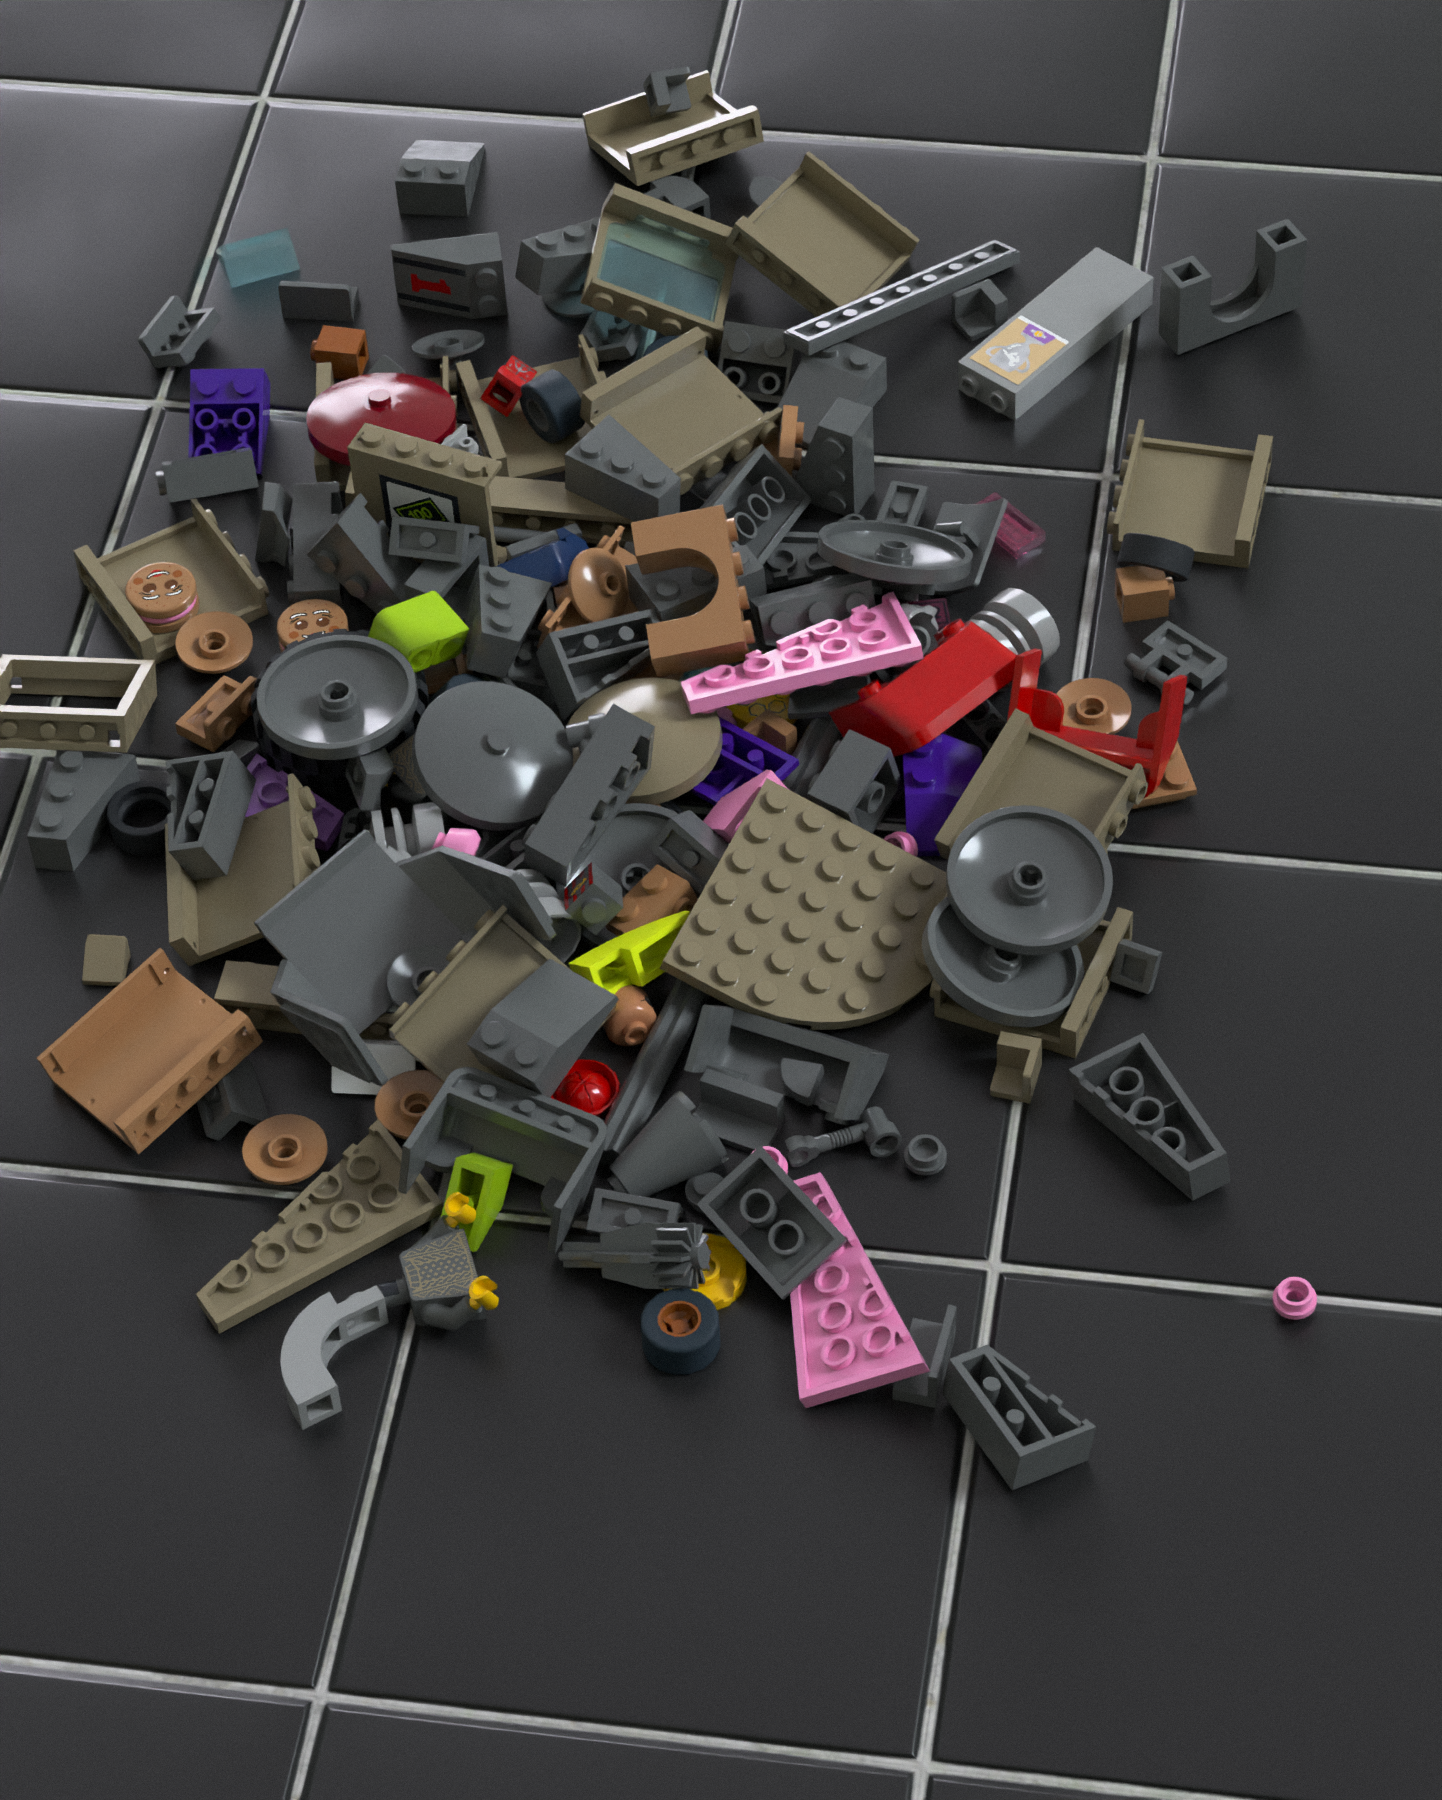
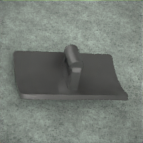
[933,498,1008,595]

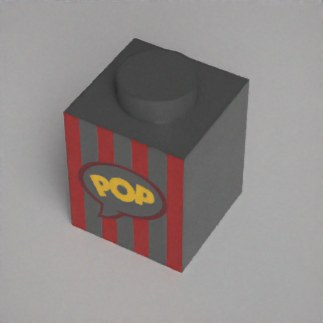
[564,862,624,935]

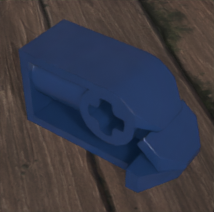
[495,527,589,587]

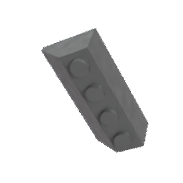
[700,444,812,565]

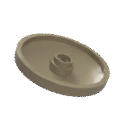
[565,678,723,805]

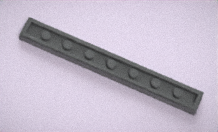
[784,240,1020,356]

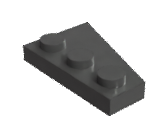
[762,531,849,590]

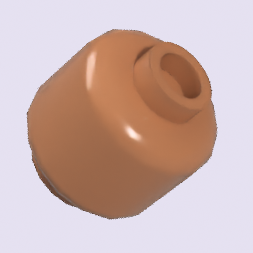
[603,985,657,1047]

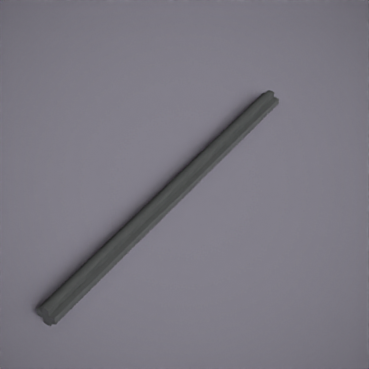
[598,717,842,1166]

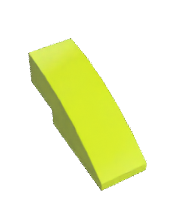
[568,911,690,994]

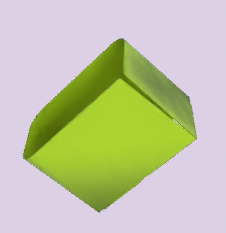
[368,591,469,673]

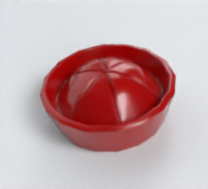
[551,1059,620,1119]

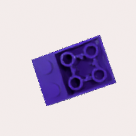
[188,368,270,475]

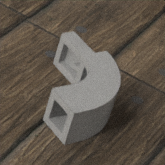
[280,1285,389,1430]

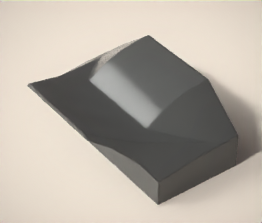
[255,482,293,567]
[345,747,394,821]

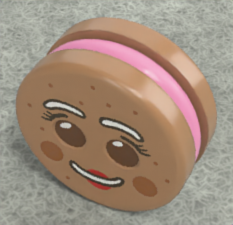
[125,562,199,633]
[277,599,349,653]

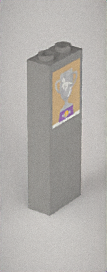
[958,247,1154,421]

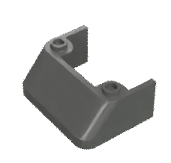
[684,1005,889,1125]
[398,1067,607,1254]

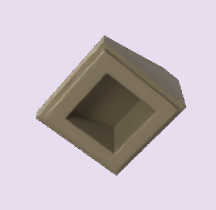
[82,934,131,986]

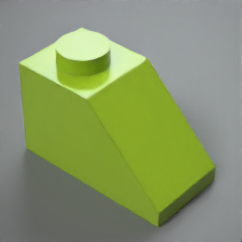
[441,1152,513,1252]

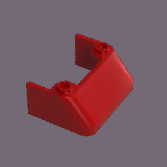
[829,618,1016,757]
[1007,648,1188,798]

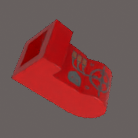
[480,355,537,417]

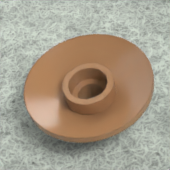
[568,548,629,623]
[175,611,253,674]
[1056,678,1132,735]
[375,1070,443,1139]
[242,1114,328,1185]

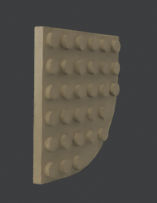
[660,778,948,1030]

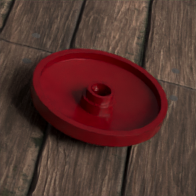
[306,373,456,466]

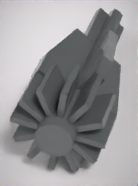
[559,1222,711,1289]

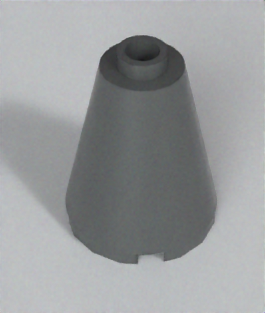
[607,1091,729,1197]

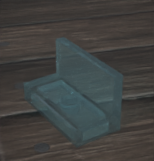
[216,227,300,288]

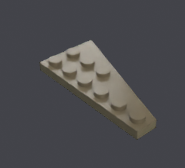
[196,1119,443,1334]

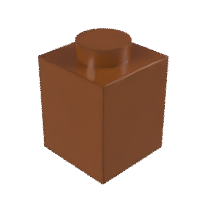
[310,325,369,380]

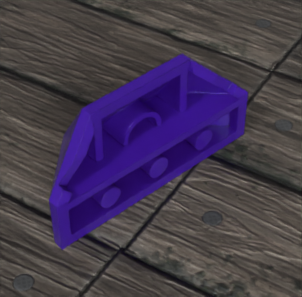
[688,717,800,806]
[901,733,982,856]

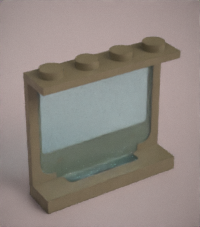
[580,183,739,353]

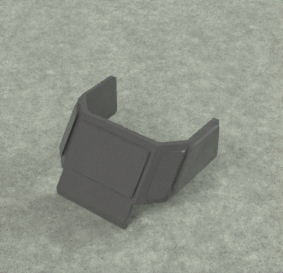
[254,829,556,1087]

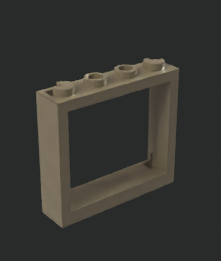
[0,654,157,753]

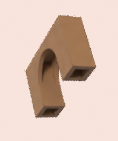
[631,504,755,677]

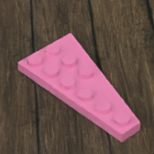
[681,592,924,714]
[790,1172,930,1408]

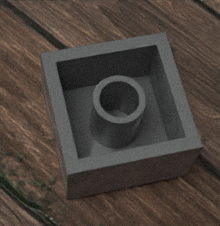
[807,729,903,834]

